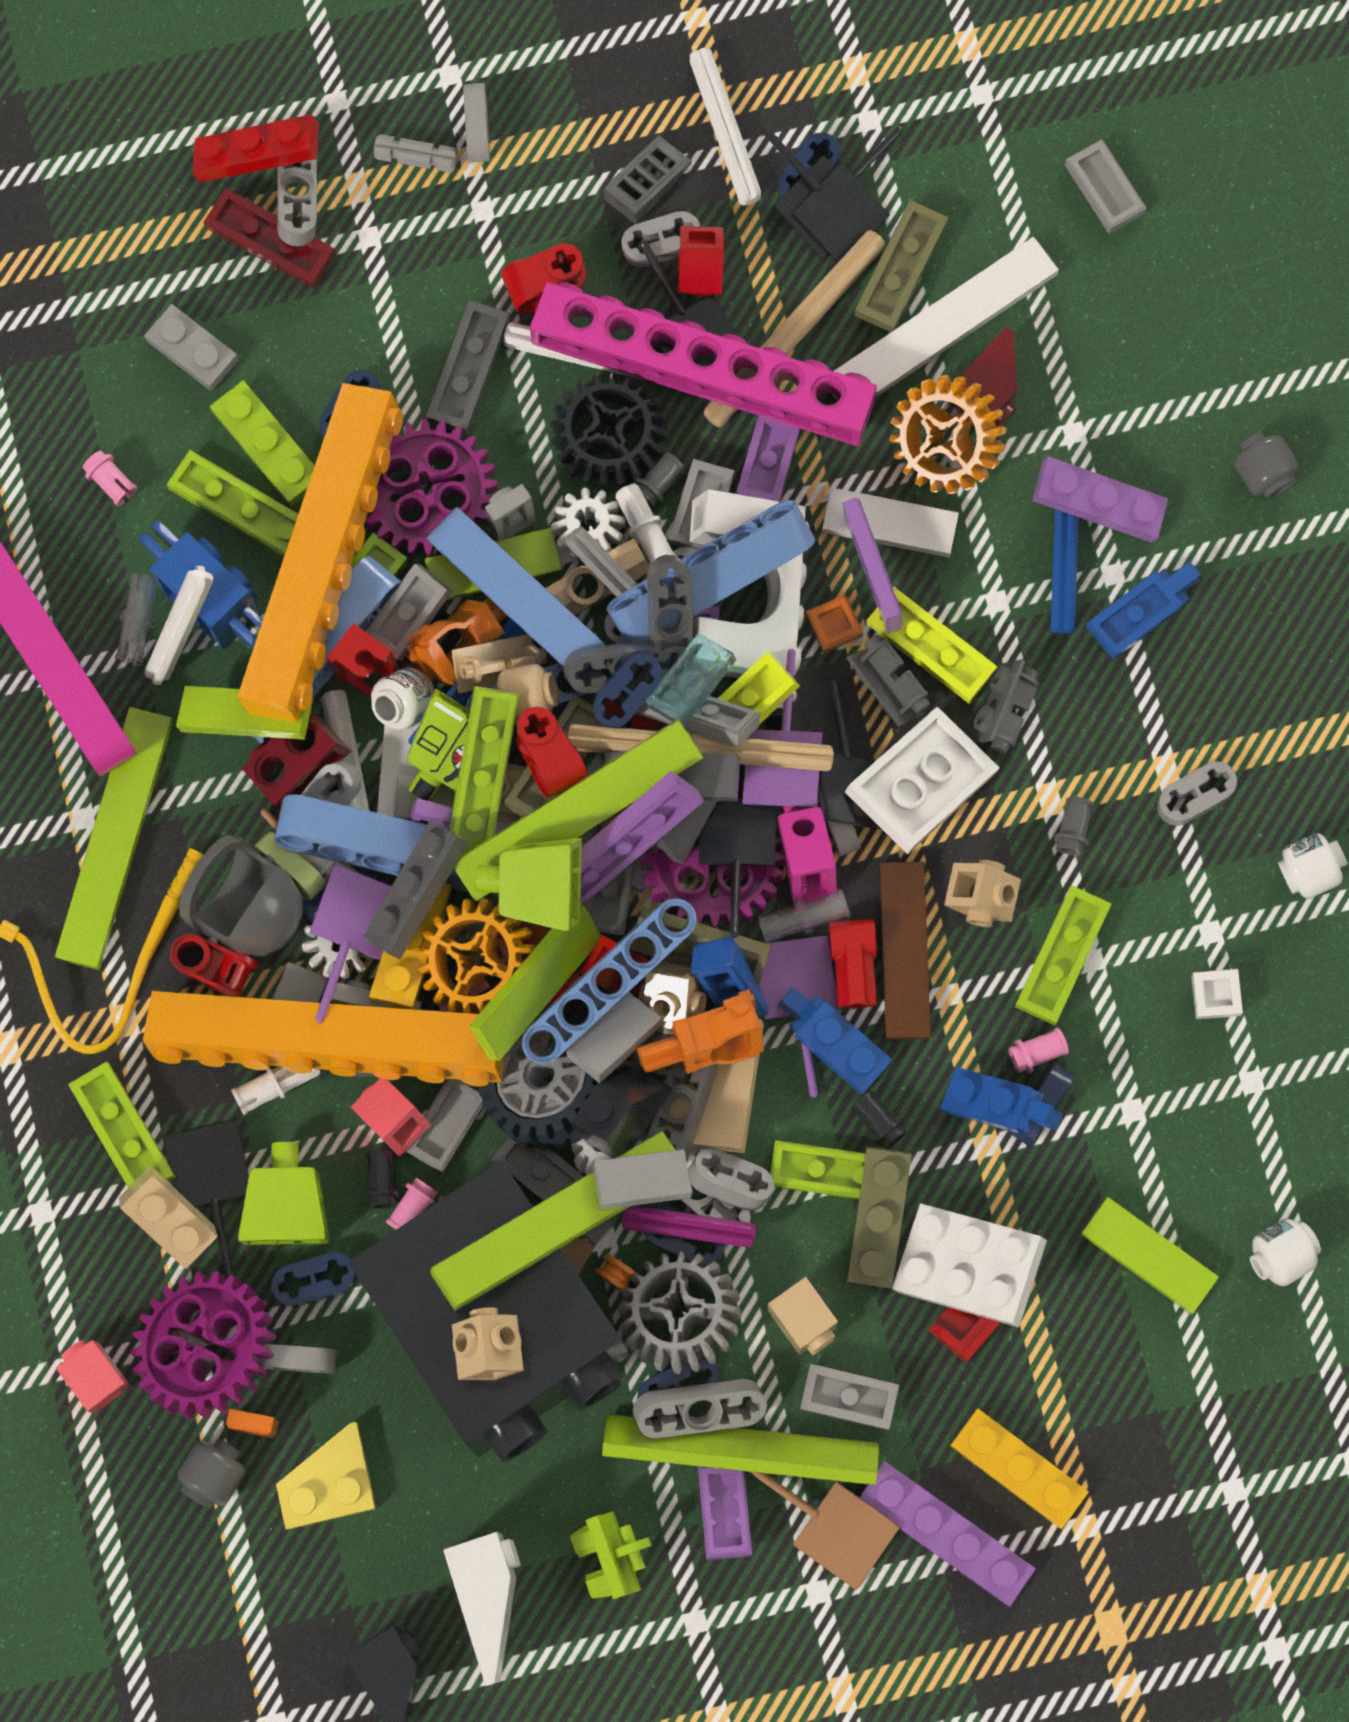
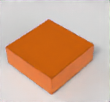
[805,594,863,654]
[226,1409,279,1439]

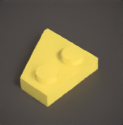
[276,1422,376,1530]

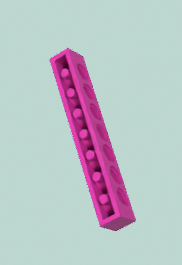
[530,282,877,447]

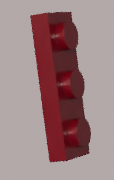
[203,188,336,289]

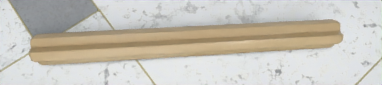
[704,230,885,427]
[568,724,834,771]

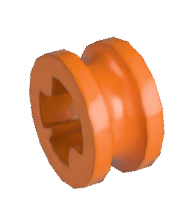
[594,1254,638,1292]

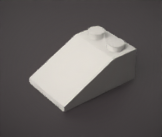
[443,1532,521,1686]

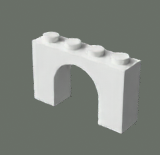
[690,489,809,678]

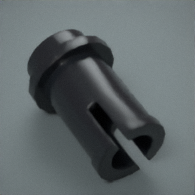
[851,1091,907,1149]
[364,1150,400,1209]

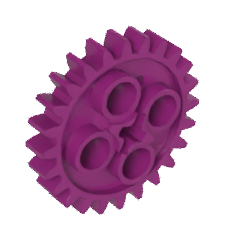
[366,419,498,558]
[641,834,785,929]
[130,1271,276,1419]

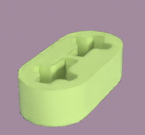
[253,832,326,901]

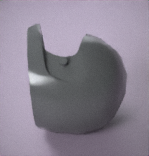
[179,835,304,957]

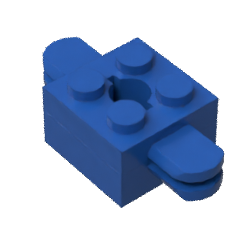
[138,520,263,651]

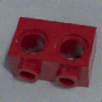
[241,711,352,808]

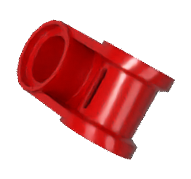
[501,243,587,315]
[516,707,588,799]
[170,934,260,997]

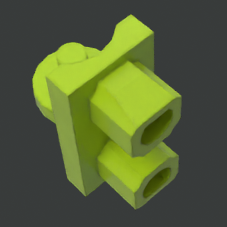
[570,1511,652,1599]

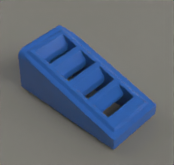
[691,937,769,1017]

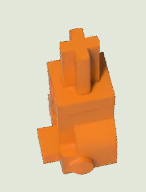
[405,598,507,686]
[636,989,764,1074]

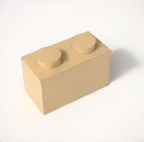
[119,1165,218,1269]
[768,1277,838,1356]

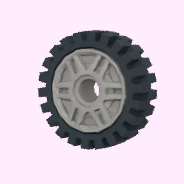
[478,1013,615,1150]

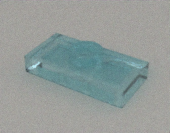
[645,633,737,727]

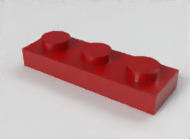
[193,114,319,183]

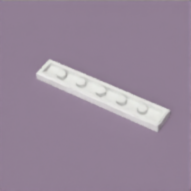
[832,237,1059,402]

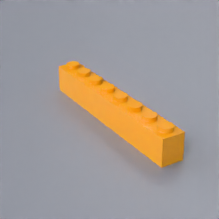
[237,383,403,722]
[143,991,506,1087]

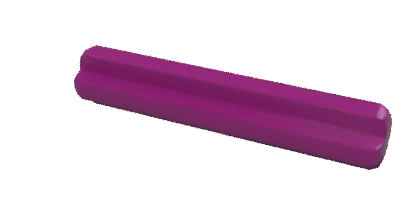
[622,1206,756,1248]

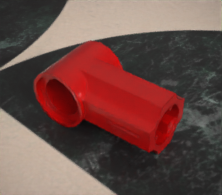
[829,919,877,1009]

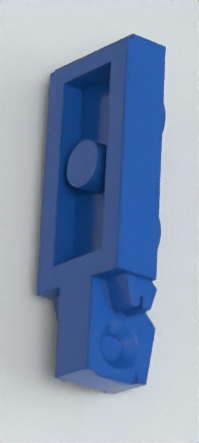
[1086,561,1201,660]
[778,987,892,1095]
[940,1067,1063,1135]

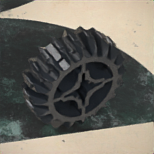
[550,372,667,490]

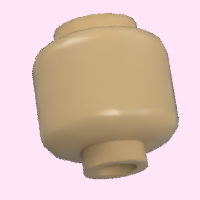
[492,664,560,725]

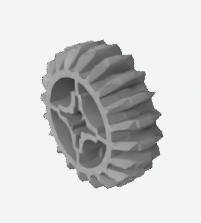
[618,1250,742,1374]

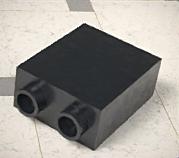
[348,1160,630,1462]

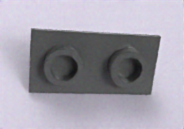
[847,635,931,727]
[972,659,1040,754]

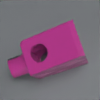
[777,806,837,906]

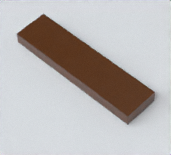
[879,862,931,1040]

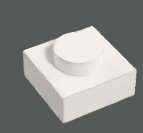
[1191,969,1243,1019]

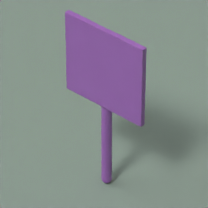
[742,649,823,808]
[309,864,392,1023]
[759,936,839,1098]

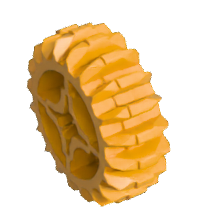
[889,375,1007,494]
[417,899,537,1014]

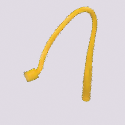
[0,848,204,1054]

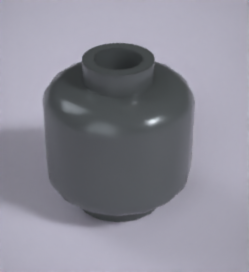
[1234,432,1299,500]
[177,1438,245,1509]

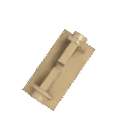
[451,634,547,693]

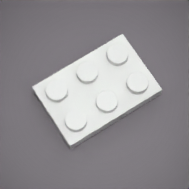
[845,707,999,854]
[892,1203,1047,1327]

